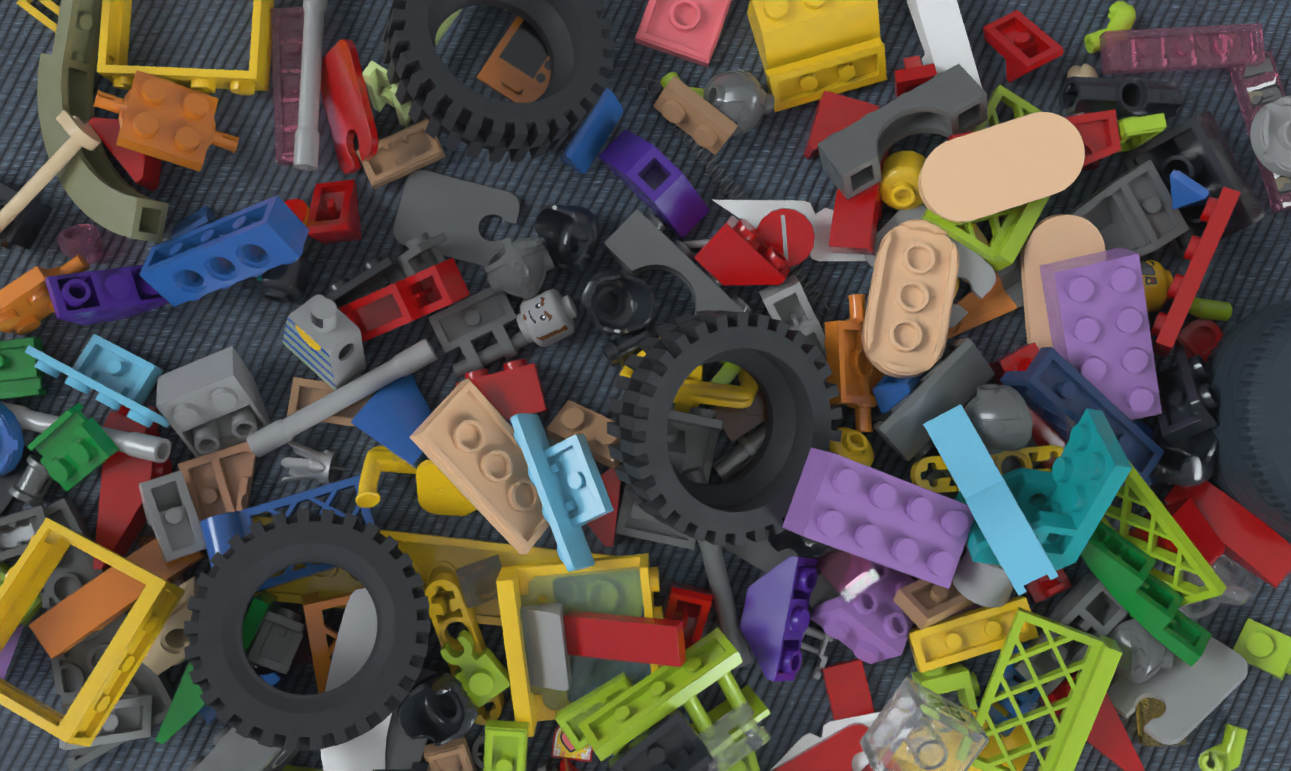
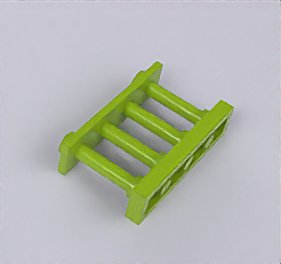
[578,628,771,761]

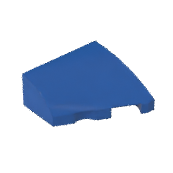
[351,374,432,470]

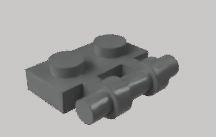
[428,287,530,379]

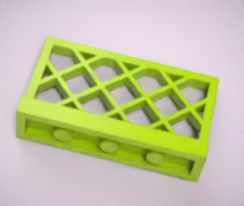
[921,85,1050,272]
[1037,460,1227,619]
[959,607,1122,771]

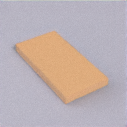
[409,379,550,555]

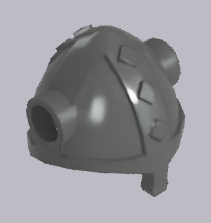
[703,69,775,137]
[483,237,555,299]
[964,384,1033,455]
[1106,618,1173,684]

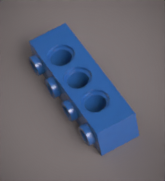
[139,195,309,307]

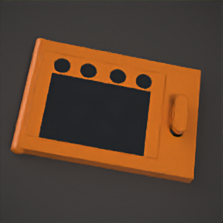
[477,16,551,103]

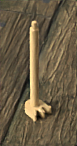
[0,109,101,233]

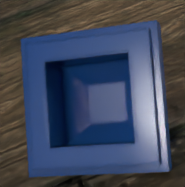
[1170,170,1212,210]

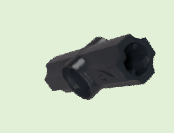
[1059,76,1182,118]

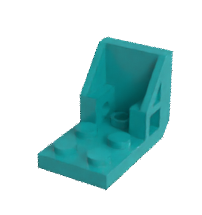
[955,408,1132,571]

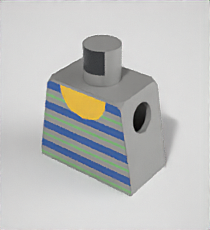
[283,294,366,391]

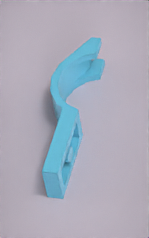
[923,404,1058,595]

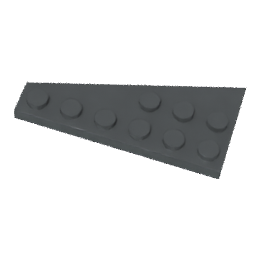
[40,498,175,771]

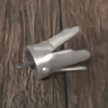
[281,441,345,483]

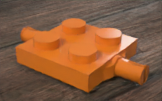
[93,70,239,172]
[0,254,90,335]
[824,294,885,433]

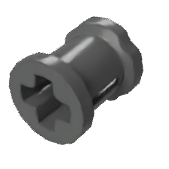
[9,454,54,506]

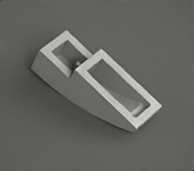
[759,274,827,382]

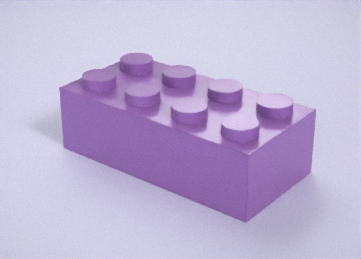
[1040,247,1162,420]
[782,448,974,589]

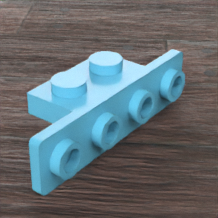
[25,334,170,428]
[510,413,614,572]

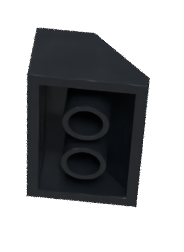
[1122,111,1267,260]

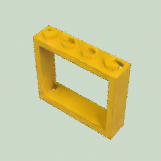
[97,0,275,96]
[0,517,186,747]

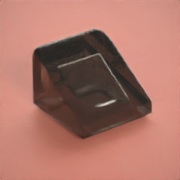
[456,554,502,609]

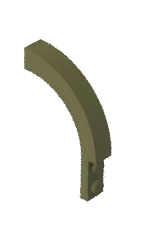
[37,0,169,243]

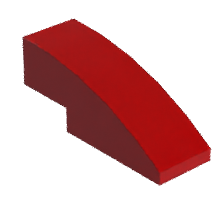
[829,149,889,255]
[338,257,470,342]
[1163,481,1291,589]

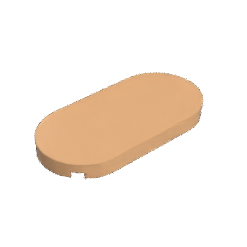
[918,112,1085,223]
[1020,214,1106,350]
[862,219,959,378]

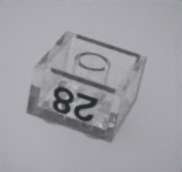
[859,677,990,771]

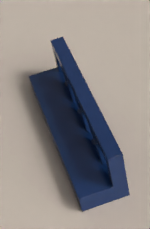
[1000,347,1165,483]

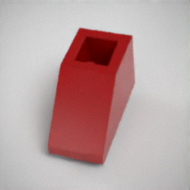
[694,215,791,285]
[455,359,549,421]

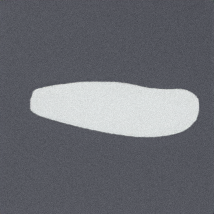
[320,588,392,771]

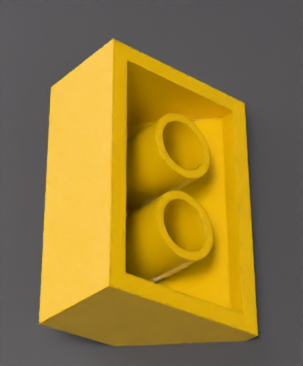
[747,0,881,74]

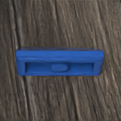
[560,87,623,175]

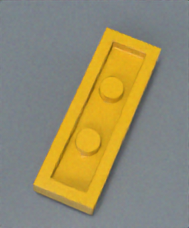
[765,38,887,112]
[908,595,1039,673]

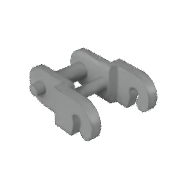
[801,626,833,680]

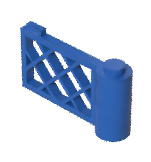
[200,475,375,604]

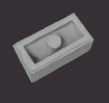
[521,602,572,691]

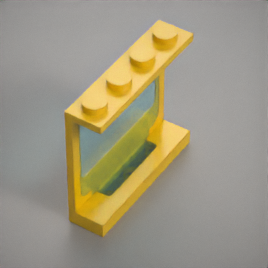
[496,553,664,737]

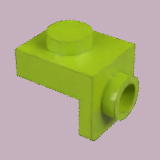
[1233,618,1291,681]
[912,662,980,711]

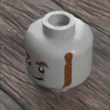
[516,288,579,347]

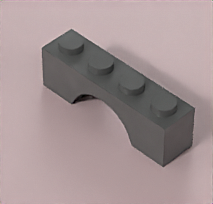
[817,64,988,200]
[604,209,751,315]

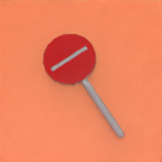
[682,208,815,267]

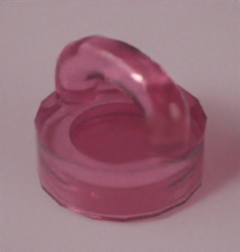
[57,223,103,264]

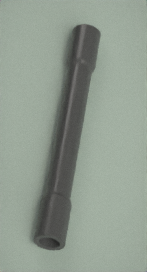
[681,467,751,668]

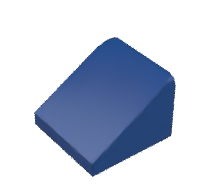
[171,206,217,239]
[873,372,926,414]

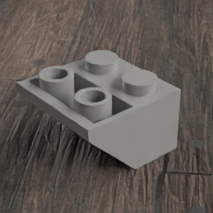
[156,346,271,458]

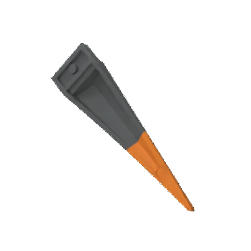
[947,160,1189,339]

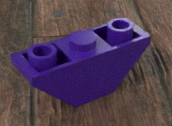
[598,129,710,240]
[44,265,169,325]
[740,556,817,682]

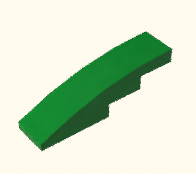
[1080,521,1212,667]
[155,590,279,744]

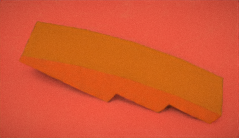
[29,539,205,659]

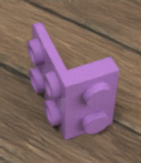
[811,556,916,664]

